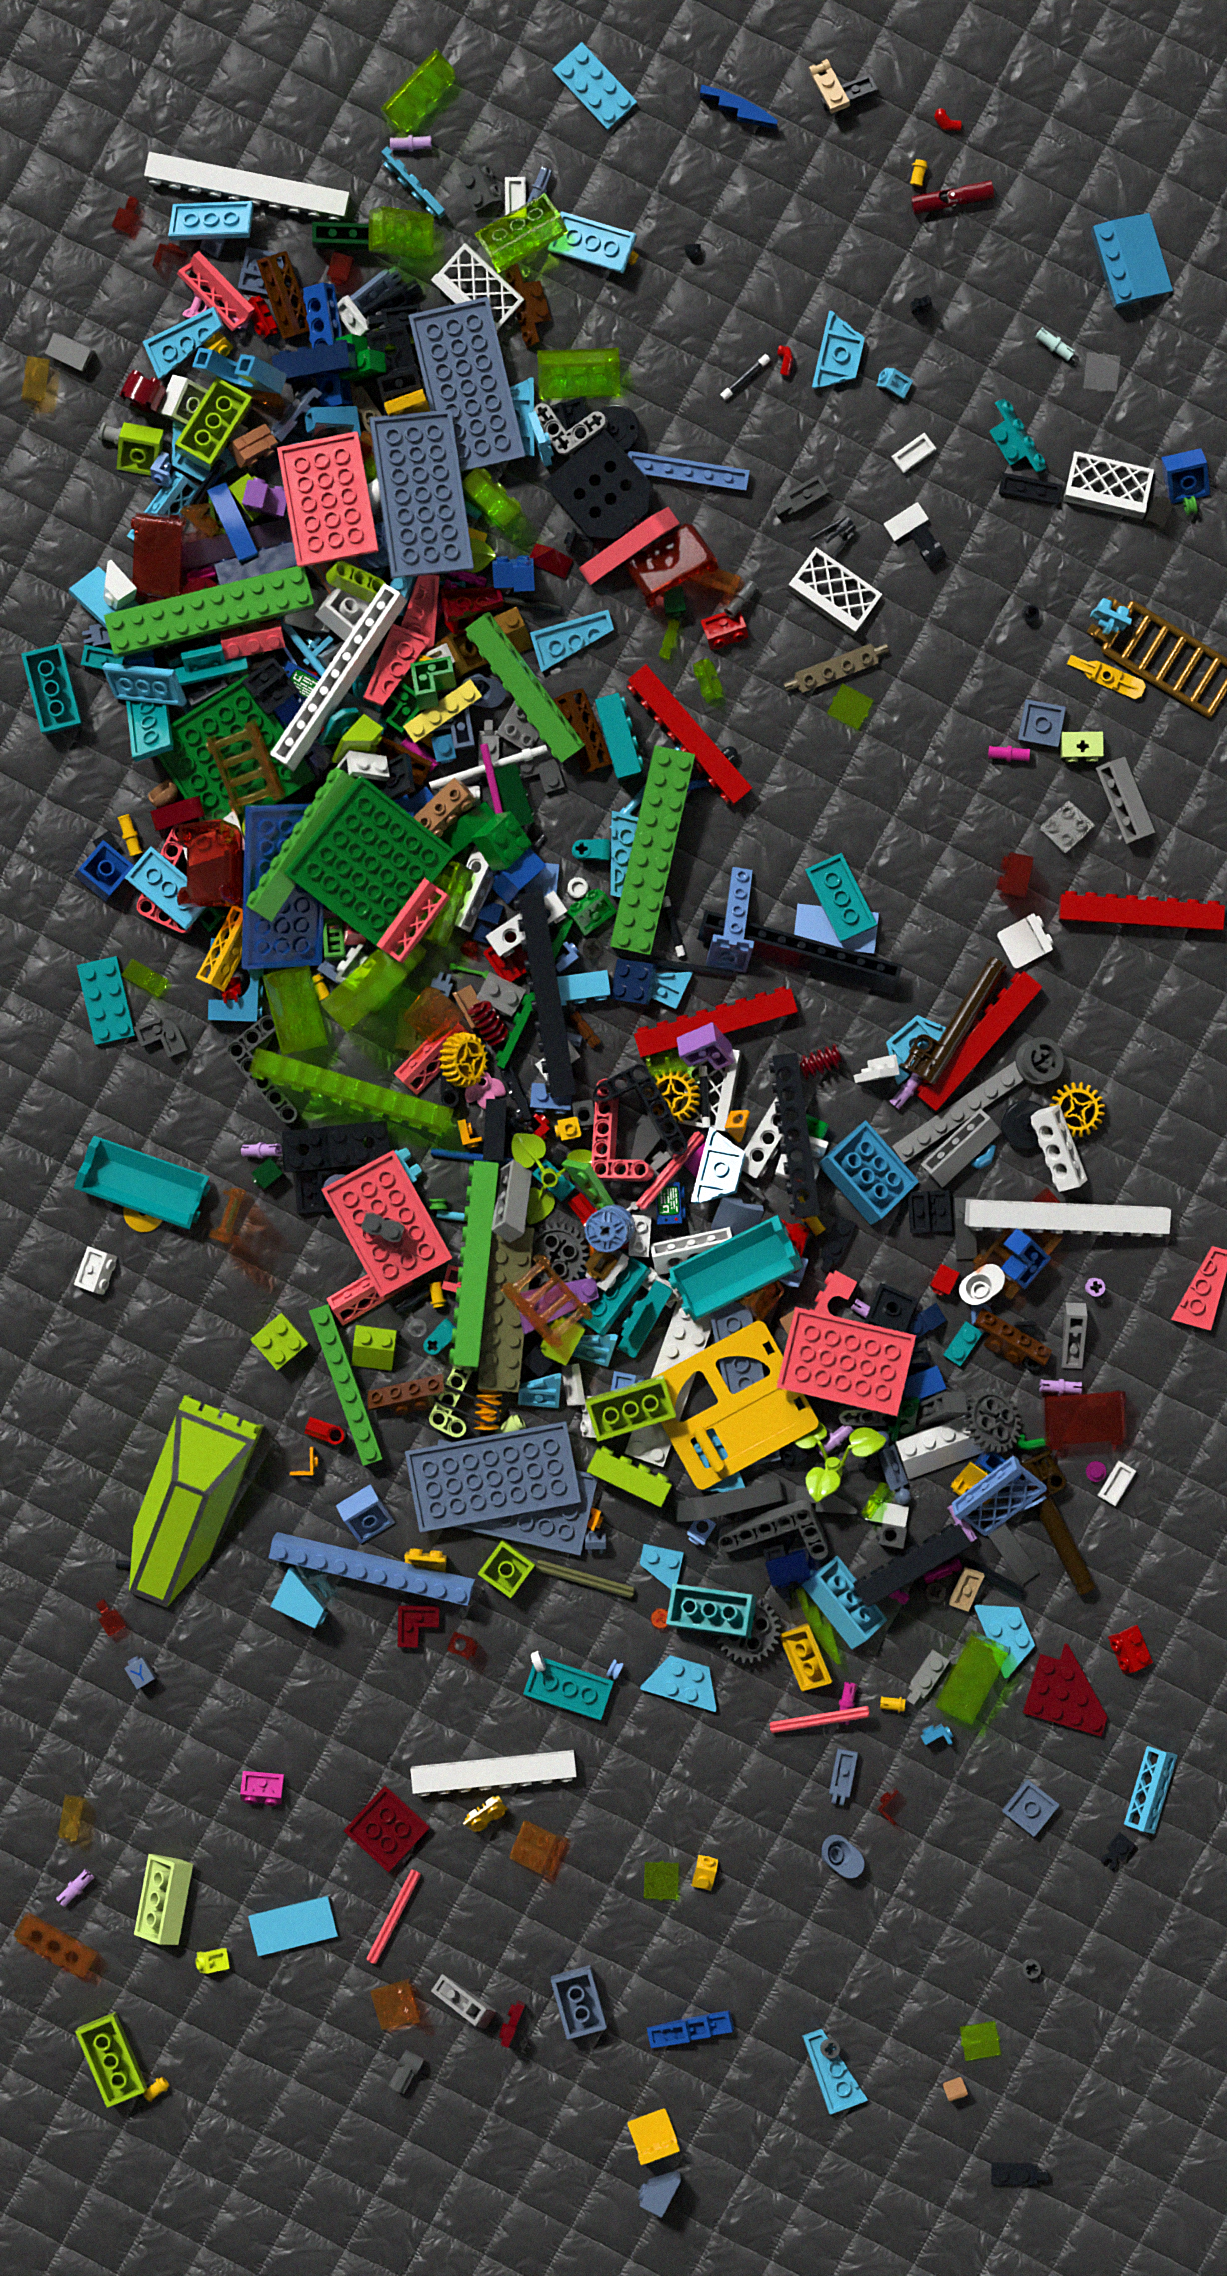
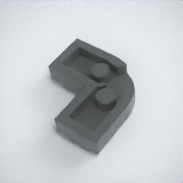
[516,754,565,793]
[134,1018,188,1058]

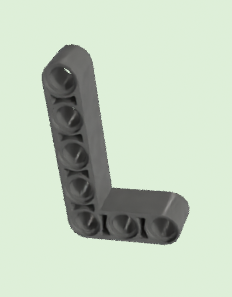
[227,1015,299,1123]
[673,1479,784,1522]
[718,1500,828,1560]

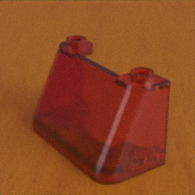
[129,512,186,599]
[623,523,719,609]
[177,819,242,907]
[1041,1390,1127,1449]

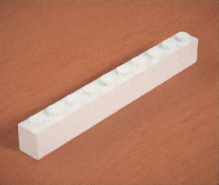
[144,152,350,222]
[270,583,407,771]
[965,1199,1171,1237]

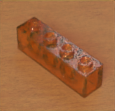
[13,1912,99,1977]

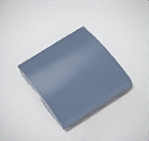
[238,246,284,295]
[711,1196,764,1237]

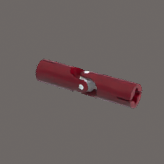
[911,180,994,215]

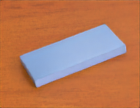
[794,904,879,954]

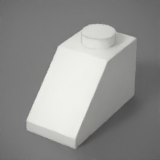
[103,560,137,611]

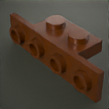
[505,263,551,349]
[974,1308,1052,1366]
[368,1374,445,1415]

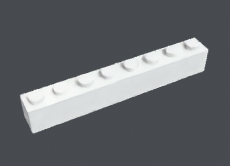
[410,1750,576,1796]

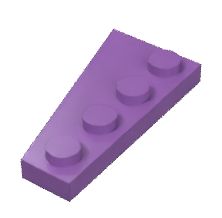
[516,1277,599,1334]

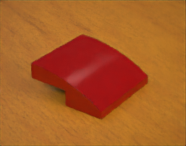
[483,932,527,982]

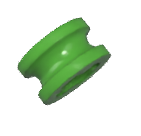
[1183,496,1198,516]
[429,1199,448,1209]

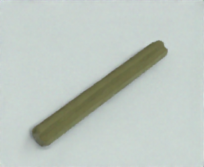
[536,1560,634,1598]

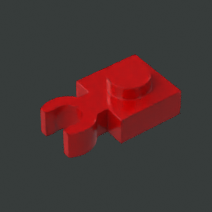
[220,977,241,1004]

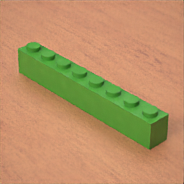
[465,612,585,762]
[246,767,356,922]
[309,1304,384,1466]

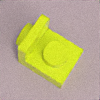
[195,1948,230,1974]

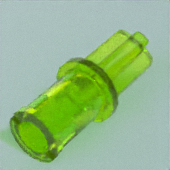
[861,1482,890,1519]

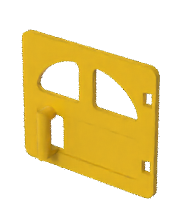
[652,1321,818,1490]

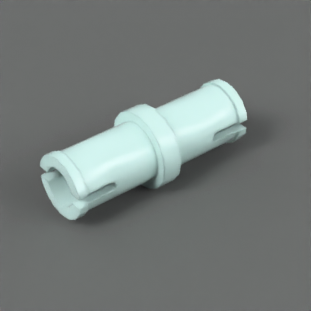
[1035,327,1075,361]

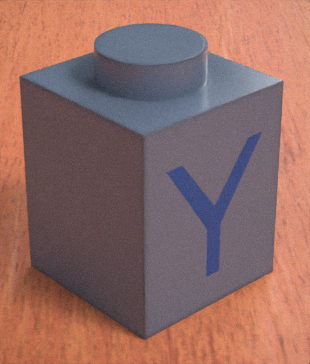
[124,1656,156,1689]

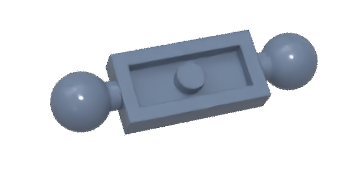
[877,1431,911,1505]

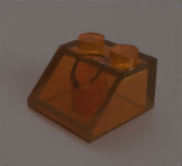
[402,986,465,1044]

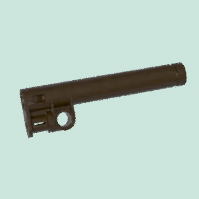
[899,956,1007,1087]
[1020,1449,1096,1596]

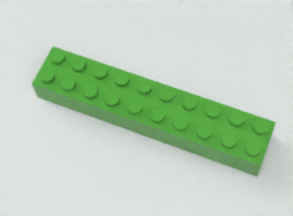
[104,566,315,659]
[610,745,695,955]
[449,1161,499,1371]

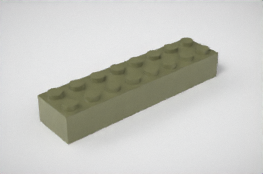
[478,1227,534,1392]

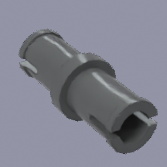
[724,580,759,618]

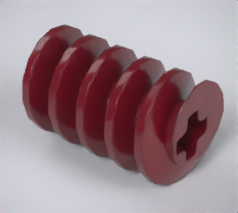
[466,1001,508,1046]
[798,1043,842,1081]

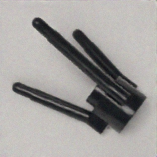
[809,516,856,565]

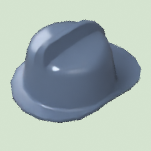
[459,673,506,708]
[821,1835,864,1878]

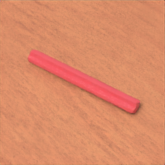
[636,1131,704,1211]
[770,1706,870,1733]
[367,1869,421,1964]

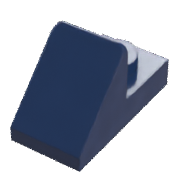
[473,900,504,944]
[905,1303,946,1339]

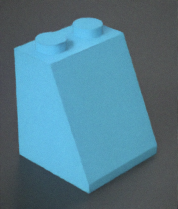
[270,1566,328,1628]

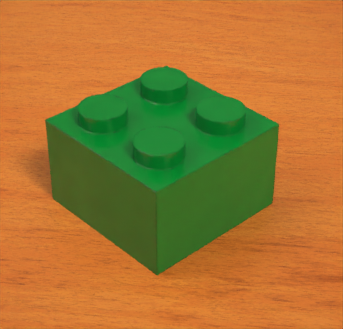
[471,811,532,871]

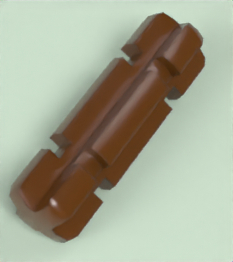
[569,1011,601,1048]

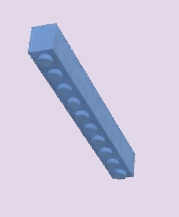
[269,1532,475,1606]

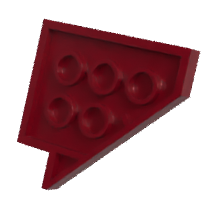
[1022,1643,1107,1736]

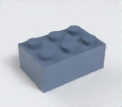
[551,1965,607,2040]

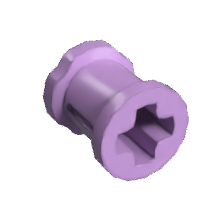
[1085,1278,1105,1296]

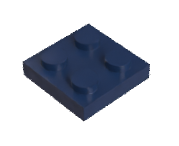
[610,959,657,1005]

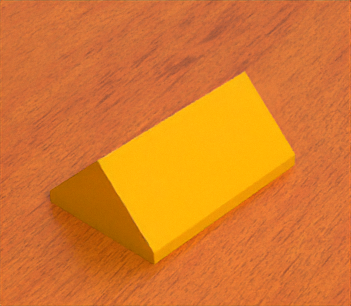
[779,1623,832,1691]

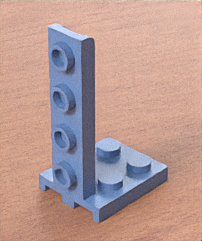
[706,867,754,973]

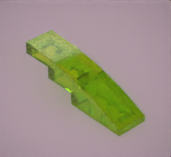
[795,1587,841,1664]

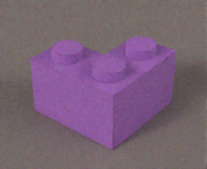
[242,478,287,519]
[677,1022,734,1070]

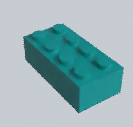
[21,643,83,735]
[595,693,644,782]
[666,1584,757,1639]

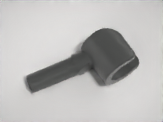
[685,1214,701,1236]

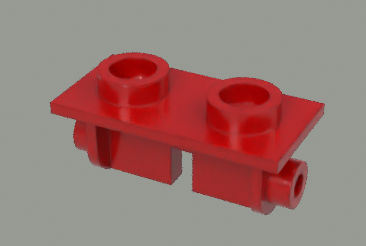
[248,296,278,341]

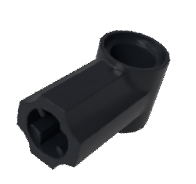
[909,523,946,566]
[440,1068,460,1108]

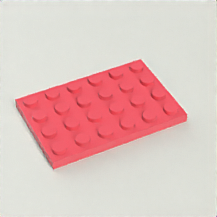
[277,431,379,568]
[321,1150,452,1297]
[776,1307,916,1416]

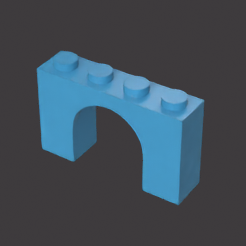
[192,348,287,394]
[304,406,369,484]
[208,938,264,1022]

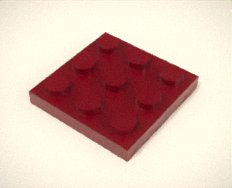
[343,1785,430,1873]

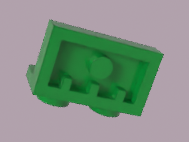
[566,888,617,936]

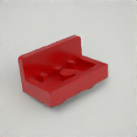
[1108,1625,1153,1674]

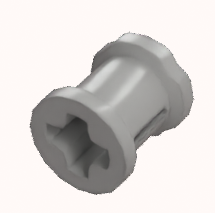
[98,422,122,446]

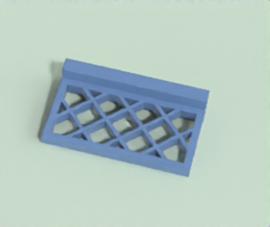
[952,1456,1047,1536]

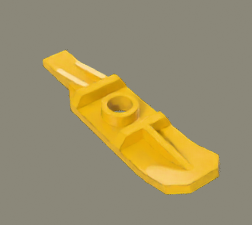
[1067,655,1146,699]

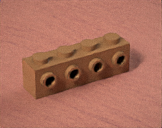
[413,778,477,838]

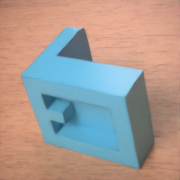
[877,368,913,398]

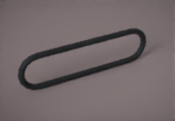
[434,1385,500,1425]

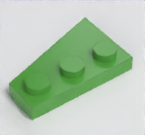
[561,1159,615,1210]

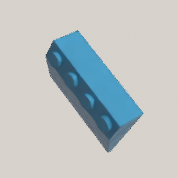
[1091,213,1173,309]
[817,1120,919,1225]

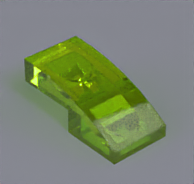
[121,958,169,998]

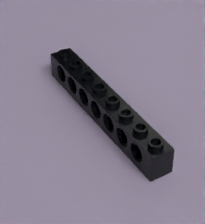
[769,1052,820,1220]

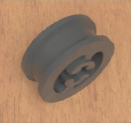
[1015,1037,1064,1085]

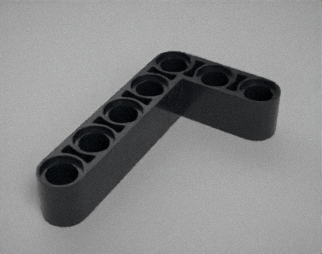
[593,1064,687,1158]

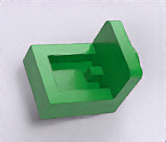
[806,1113,829,1140]

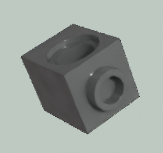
[572,1100,594,1130]
[875,1523,907,1549]

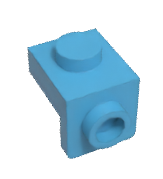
[431,733,456,764]
[920,1724,954,1745]

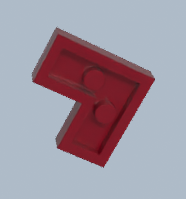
[397,1605,439,1647]
[498,2000,525,2048]

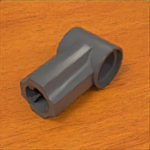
[389,2049,424,2094]

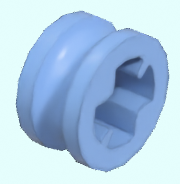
[606,1659,623,1680]

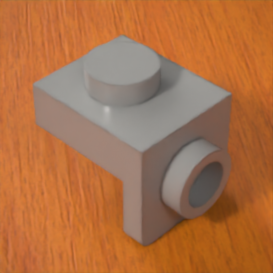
[650,1151,672,1181]

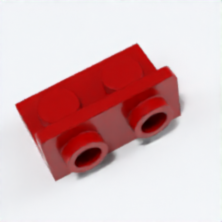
[700,611,748,650]

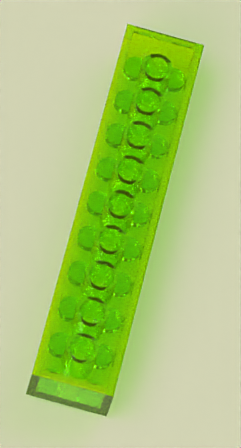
[249,1048,454,1135]

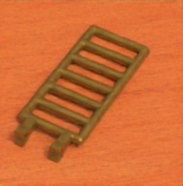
[1087,596,1227,718]

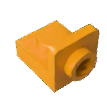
[458,1119,483,1148]

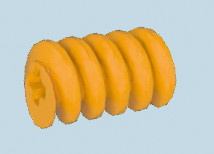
[474,1387,503,1430]

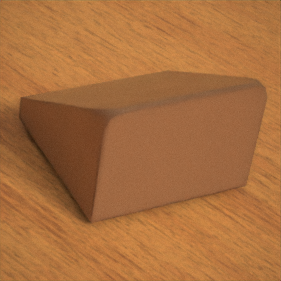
[943,2077,968,2102]

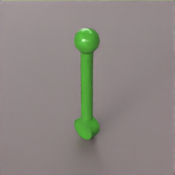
[449,963,489,979]

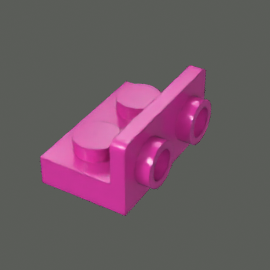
[240,1771,284,1806]

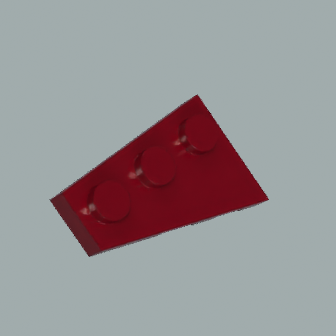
[439,587,503,623]

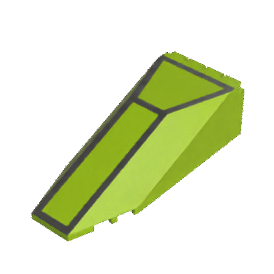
[129,1394,264,1607]

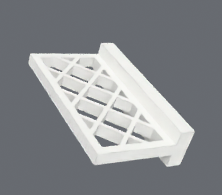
[431,243,525,332]
[1063,451,1154,519]
[787,547,882,635]
[678,1049,743,1132]

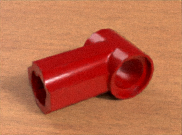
[568,1192,598,1227]
[304,1416,346,1445]

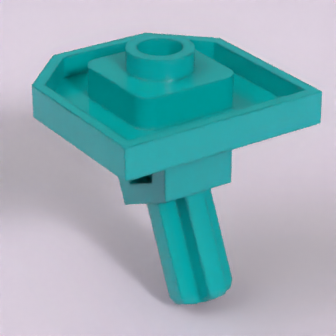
[317,708,361,745]

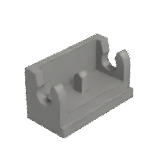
[45,333,94,371]

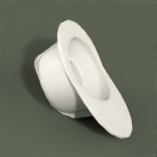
[959,1264,1005,1305]

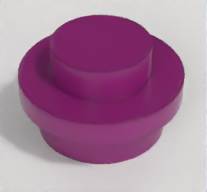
[1086,1461,1106,1482]

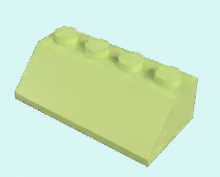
[134,1854,193,1945]

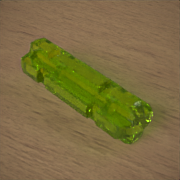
[659,619,680,659]

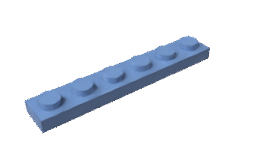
[628,451,750,491]

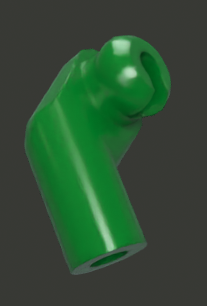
[1015,1434,1045,1451]

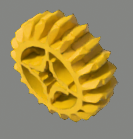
[438,1032,489,1088]
[646,1069,701,1123]
[1049,1082,1105,1137]

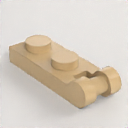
[808,59,850,114]

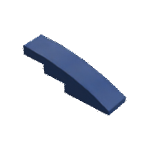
[700,85,778,129]
[207,482,258,563]
[647,2010,734,2048]

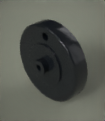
[594,404,640,452]
[1001,1100,1050,1149]

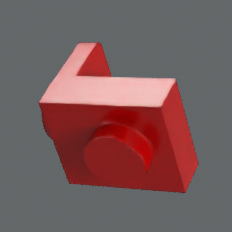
[532,1113,550,1140]

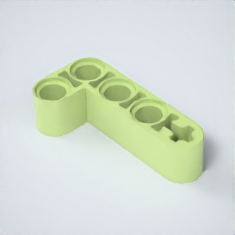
[429,1369,472,1437]

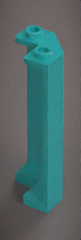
[74,1136,210,1229]
[668,1215,804,1321]

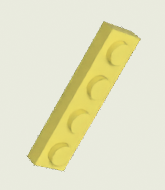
[403,679,482,743]

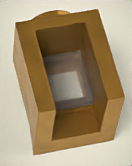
[585,1250,618,1280]

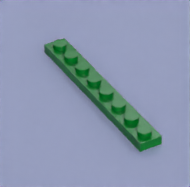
[495,917,574,1069]

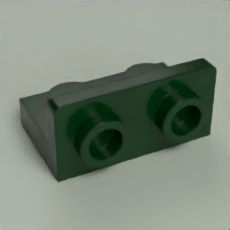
[886,1397,920,1442]

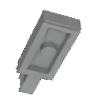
[478,720,499,777]
[907,1649,950,1705]

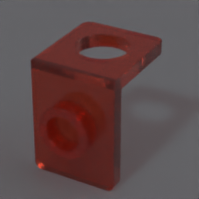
[152,243,188,270]
[447,1632,478,1660]
[877,1787,899,1826]

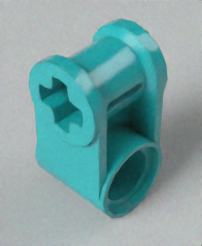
[572,839,611,861]
[423,1318,457,1355]

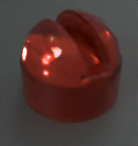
[460,939,478,957]

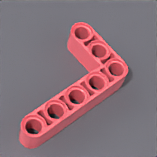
[578,506,680,585]
[137,823,194,934]
[591,1079,654,1182]

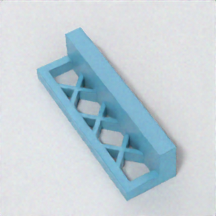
[127,470,199,555]
[1124,1746,1178,1834]

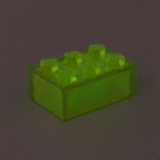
[369,206,434,260]
[461,467,522,532]

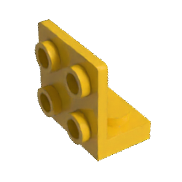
[384,389,430,416]
[404,1548,447,1572]
[627,2108,680,2165]

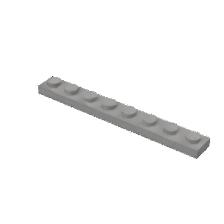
[892,1061,1035,1163]

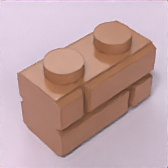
[228,424,278,468]

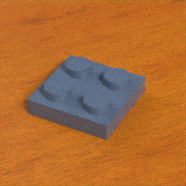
[1018,699,1066,748]
[1002,1779,1060,1837]

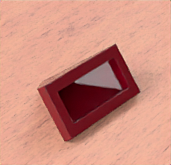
[529,543,573,579]

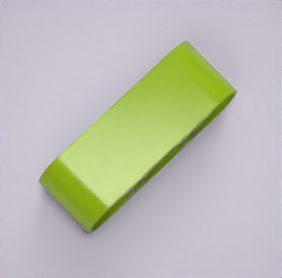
[326,561,386,603]

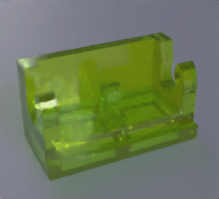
[646,1050,691,1078]

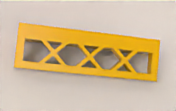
[196,905,243,992]

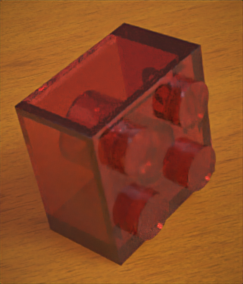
[996,852,1034,900]

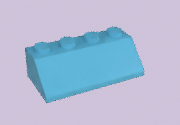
[802,1556,887,1649]

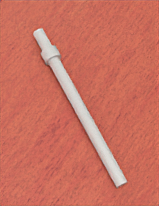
[429,745,548,790]

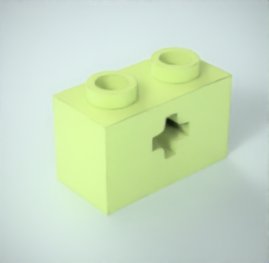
[1060,732,1103,762]

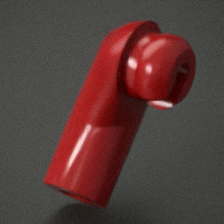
[934,108,961,131]
[777,345,793,376]

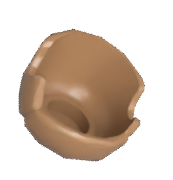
[148,778,178,808]

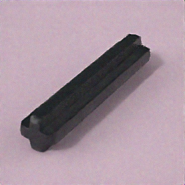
[188,459,227,512]
[968,1560,1024,1597]

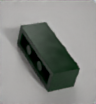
[312,222,375,250]
[494,763,534,826]

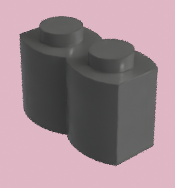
[361,1212,405,1242]

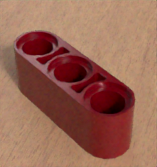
[150,796,206,831]

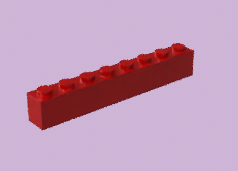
[626,664,752,806]
[1058,891,1225,931]
[916,971,1042,1111]
[634,986,798,1058]

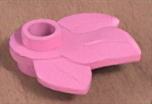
[465,1071,506,1110]

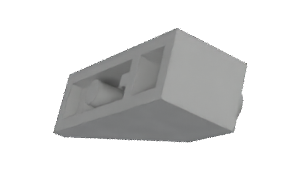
[1061,1302,1088,1369]
[431,1974,497,2029]

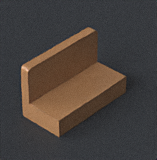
[452,984,480,1030]

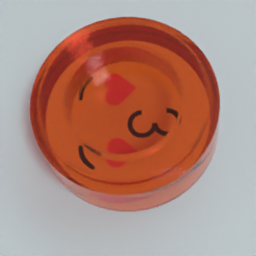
[650,1608,668,1629]

